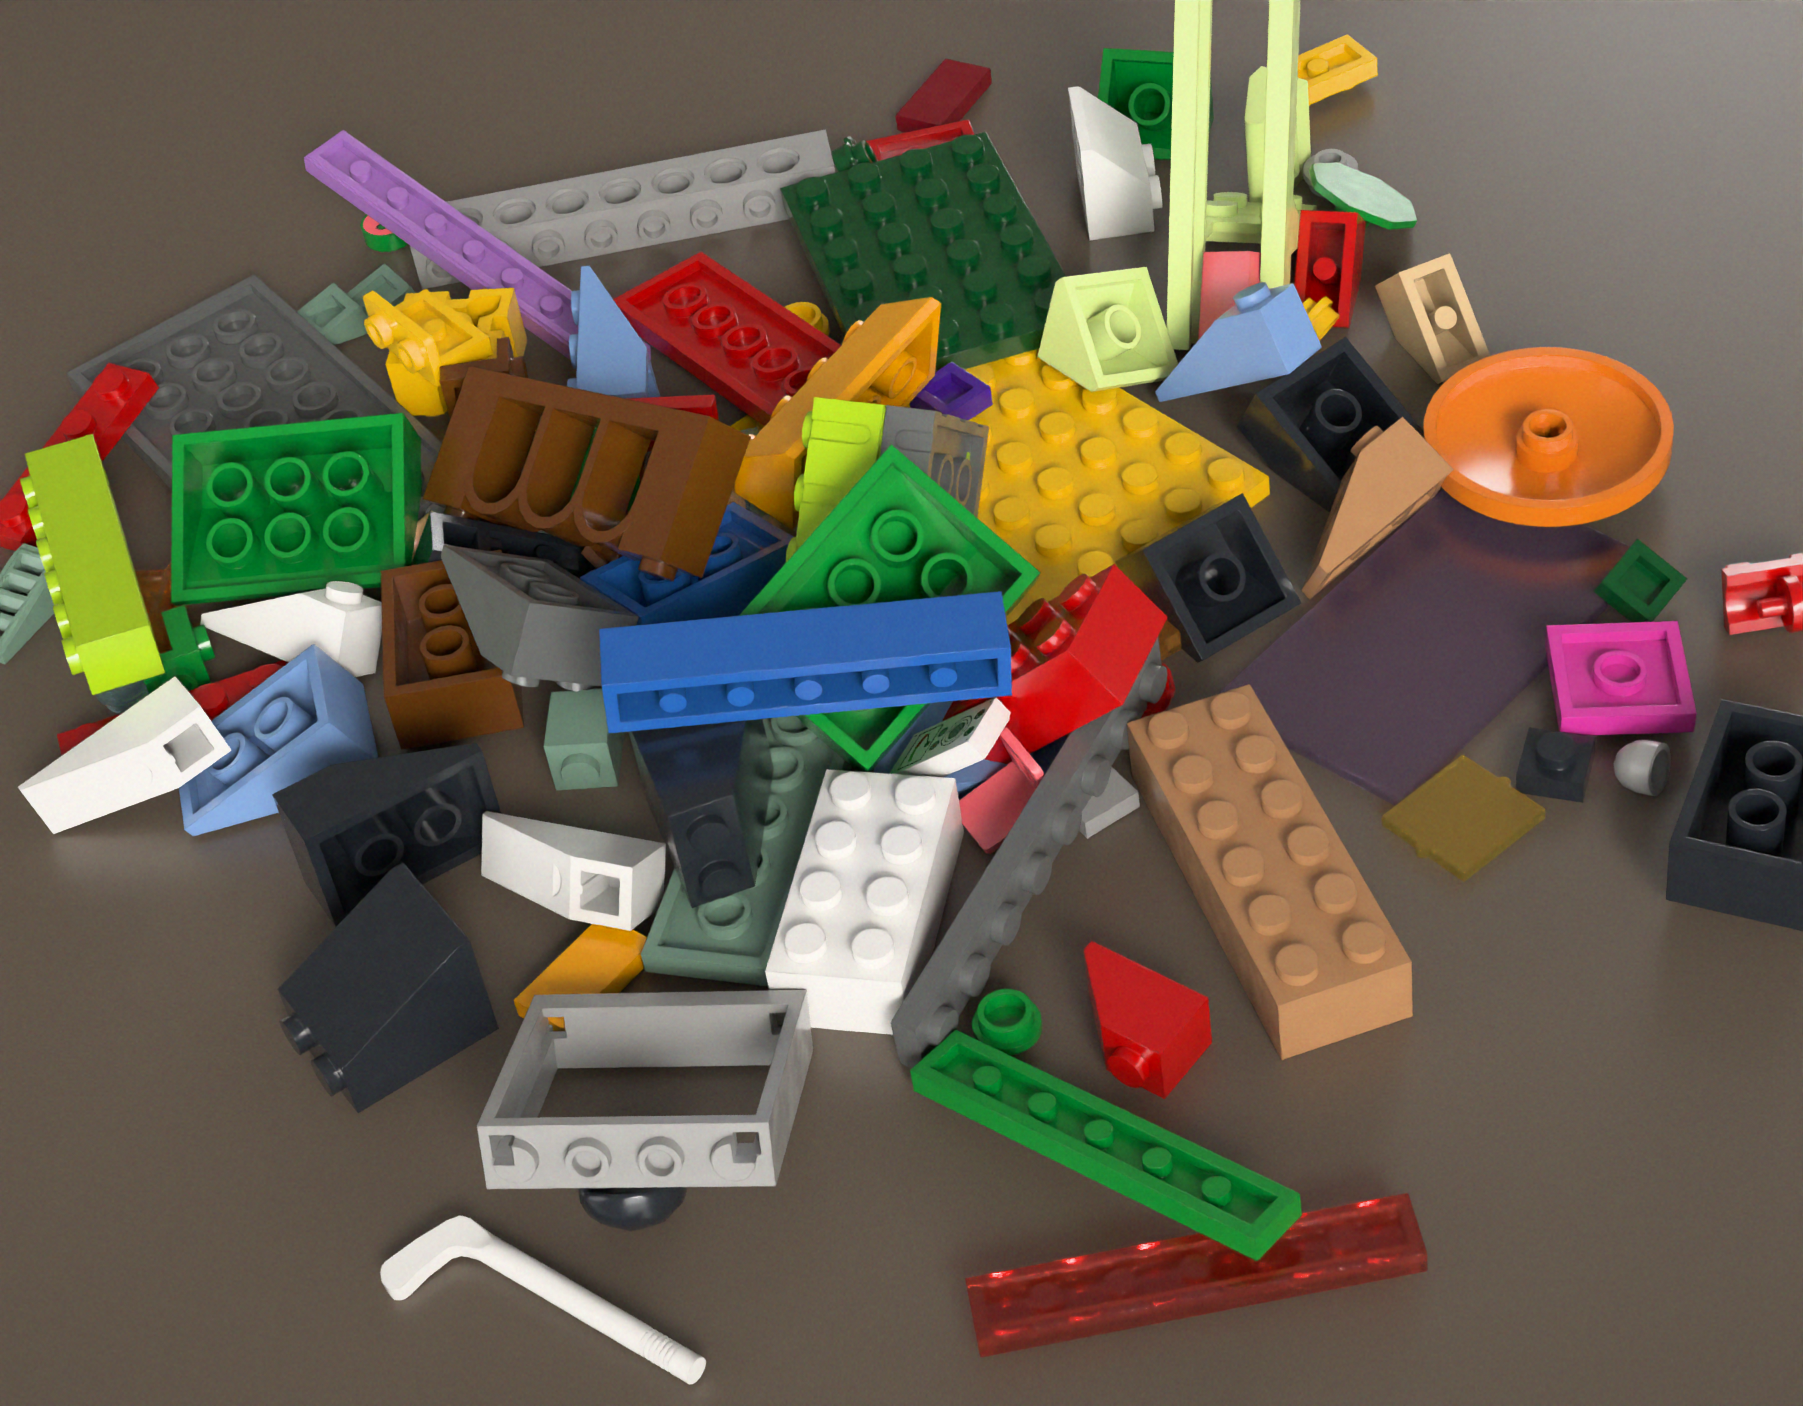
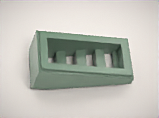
[0,543,54,664]

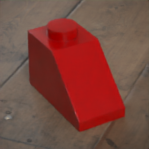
[1294,210,1366,329]
[1084,941,1212,1099]

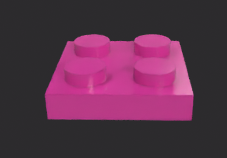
[1545,621,1697,736]

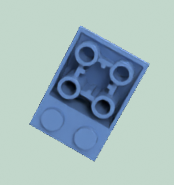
[567,266,660,398]

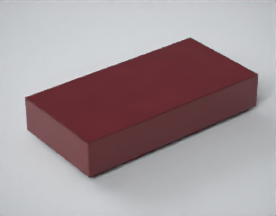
[895,58,992,133]

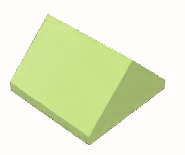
[1037,267,1178,392]

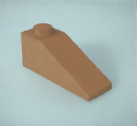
[1301,417,1454,599]

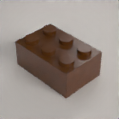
[381,550,524,750]

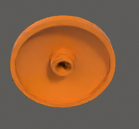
[1423,347,1674,527]

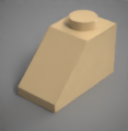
[1375,253,1490,384]

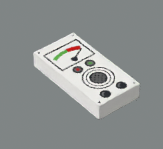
[889,697,1011,777]

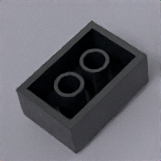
[1666,699,1803,931]

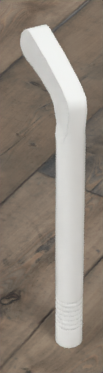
[380,1215,706,1385]

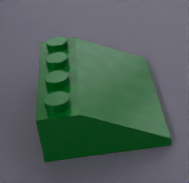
[171,413,422,606]
[739,444,1041,772]

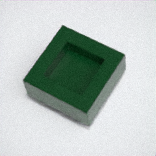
[1593,539,1688,622]

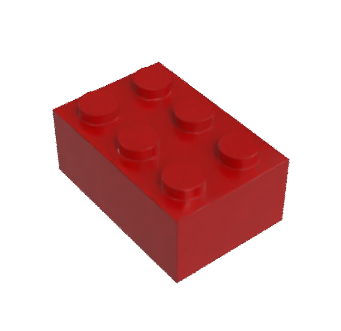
[942,564,1168,764]

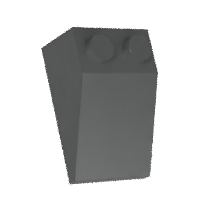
[441,545,639,692]

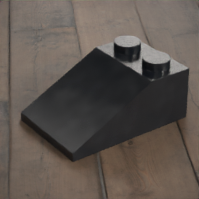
[1237,337,1442,512]
[272,743,501,927]

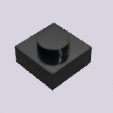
[1516,727,1596,803]

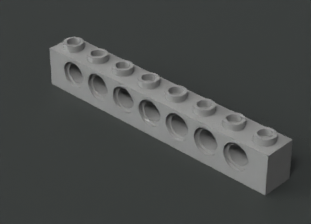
[410,129,835,289]

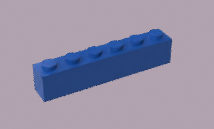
[599,591,1012,733]

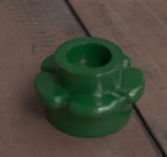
[832,136,878,172]

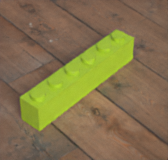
[20,434,165,695]

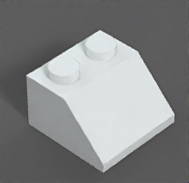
[1068,86,1162,241]

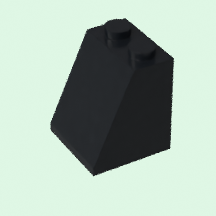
[629,719,774,908]
[278,863,499,1113]

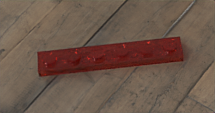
[965,1193,1428,1358]

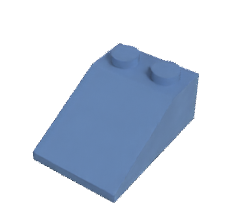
[179,644,378,836]

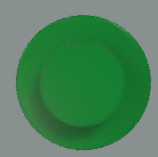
[972,989,1042,1055]

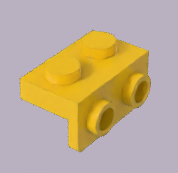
[363,289,493,388]

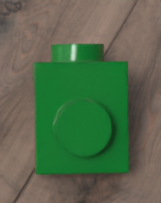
[143,605,216,694]

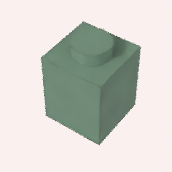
[543,689,625,791]

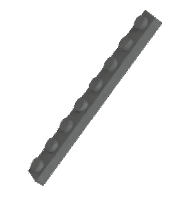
[890,638,1167,1068]

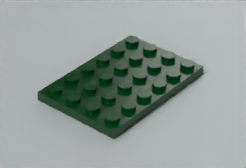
[780,132,1066,372]

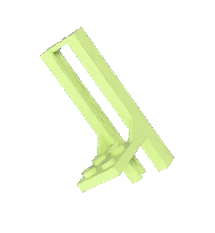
[1167,0,1317,350]

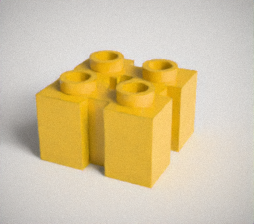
[385,288,527,416]

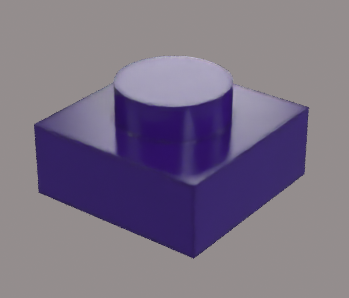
[910,362,993,420]

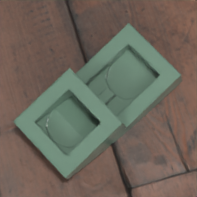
[297,263,415,345]

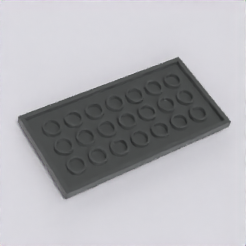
[66,274,442,598]

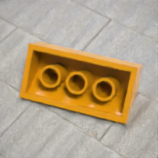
[735,297,941,530]

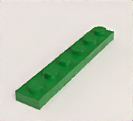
[910,1030,1302,1261]

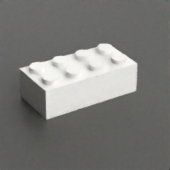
[765,769,964,1035]

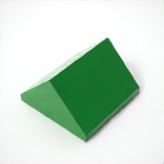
[1098,48,1214,161]

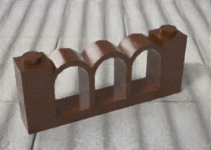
[423,366,751,582]

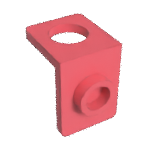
[959,727,1044,854]

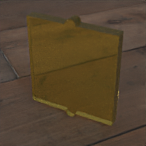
[1382,754,1546,882]

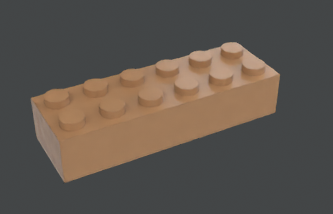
[1126,684,1413,1060]

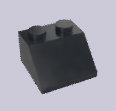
[1115,493,1302,663]

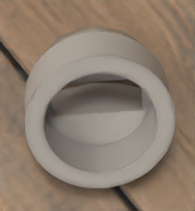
[1613,740,1671,796]

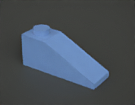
[1155,282,1322,402]

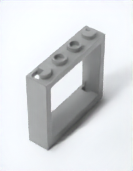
[477,990,813,1189]

